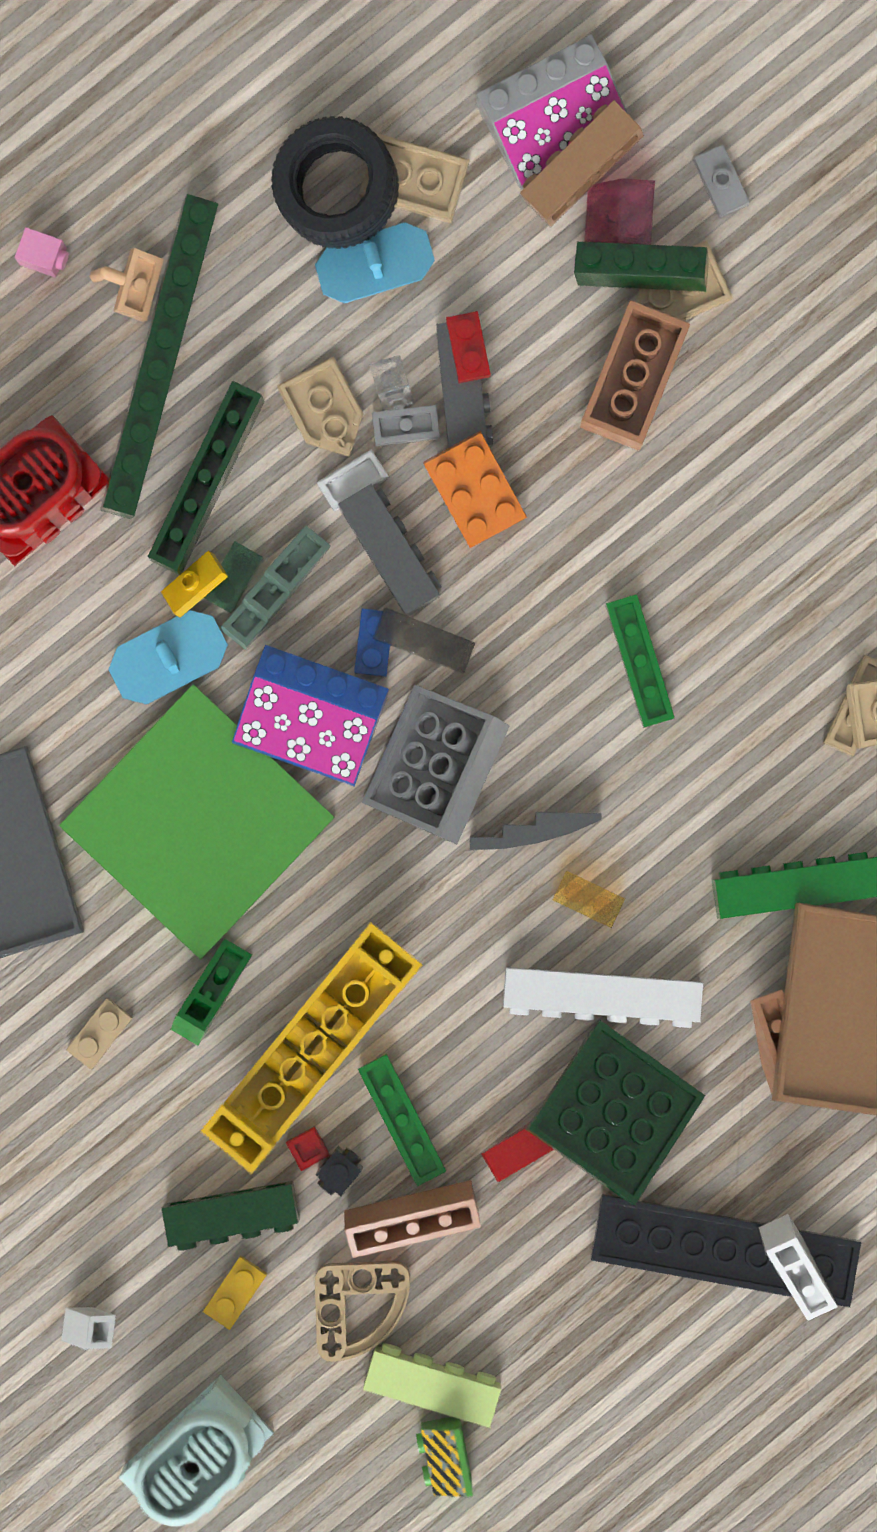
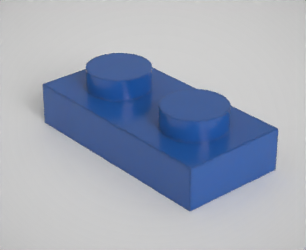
[354,609,394,677]

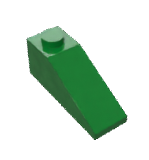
[170,938,252,1046]

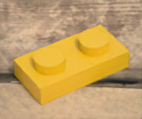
[203,1255,268,1330]

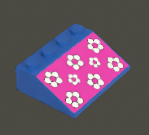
[232,645,389,787]

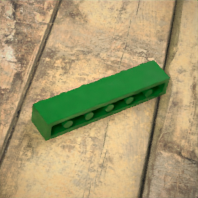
[711,852,877,919]

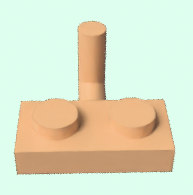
[90,248,164,322]

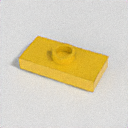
[161,550,228,618]

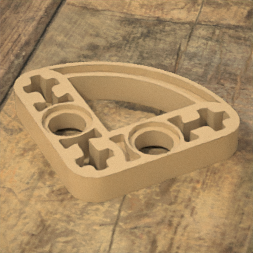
[315,1261,410,1362]

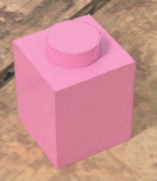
[15,227,69,278]

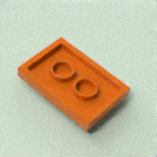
[423,431,527,548]

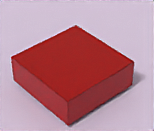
[286,1126,330,1171]

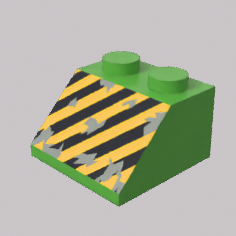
[416,1417,473,1497]

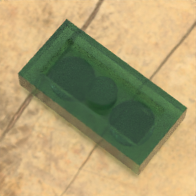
[204,541,264,614]

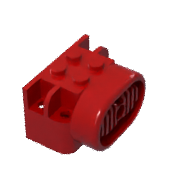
[0,415,108,567]

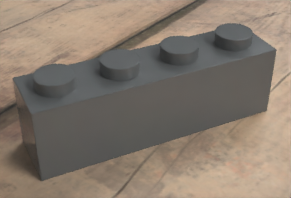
[436,323,493,448]
[338,484,442,618]

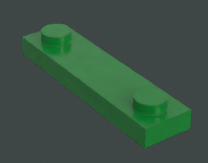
[605,594,675,728]
[358,1054,446,1187]

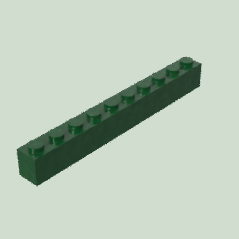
[100,194,219,519]

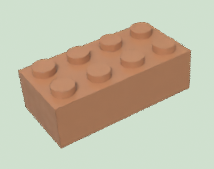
[580,300,691,451]

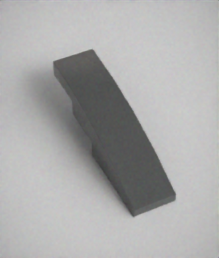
[470,812,602,851]

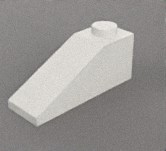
[759,1214,837,1321]

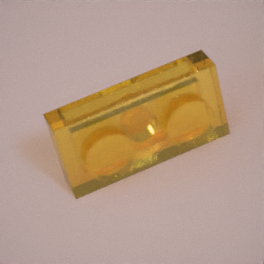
[552,871,625,928]

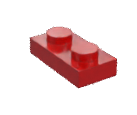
[446,311,491,383]

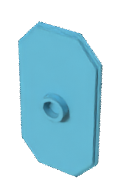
[315,222,435,303]
[108,610,228,705]

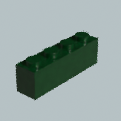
[574,241,709,292]
[161,1181,300,1251]

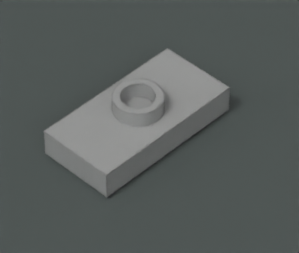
[693,145,750,218]

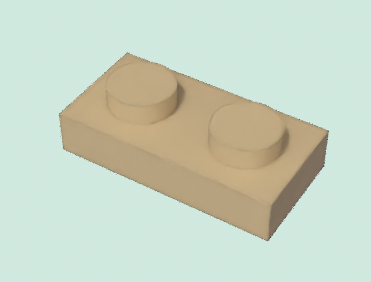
[66,998,133,1070]

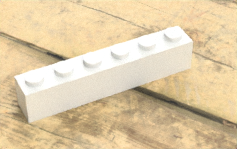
[503,967,703,1028]

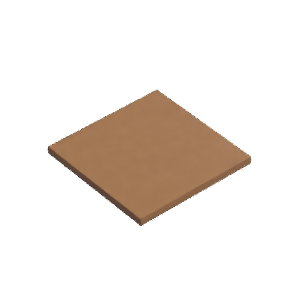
[771,903,877,1116]

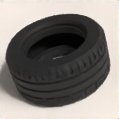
[271,116,399,249]

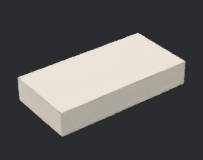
[317,449,389,511]

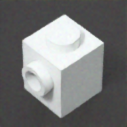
[61,1307,116,1350]

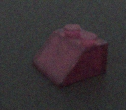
[584,178,655,245]

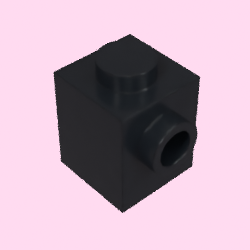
[316,1146,363,1197]

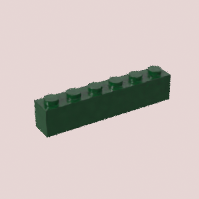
[147,381,264,575]

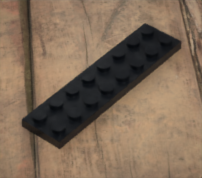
[590,1194,861,1307]

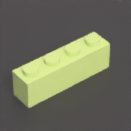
[363,1343,501,1428]

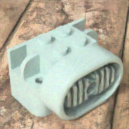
[119,1375,274,1526]

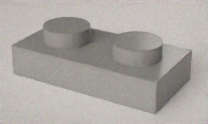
[372,405,440,447]

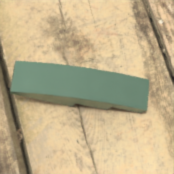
[221,525,331,650]

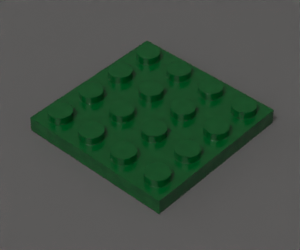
[526,1020,706,1205]

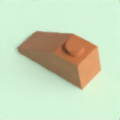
[750,990,784,1094]

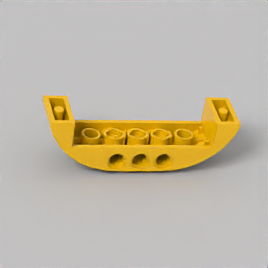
[200,923,423,1174]

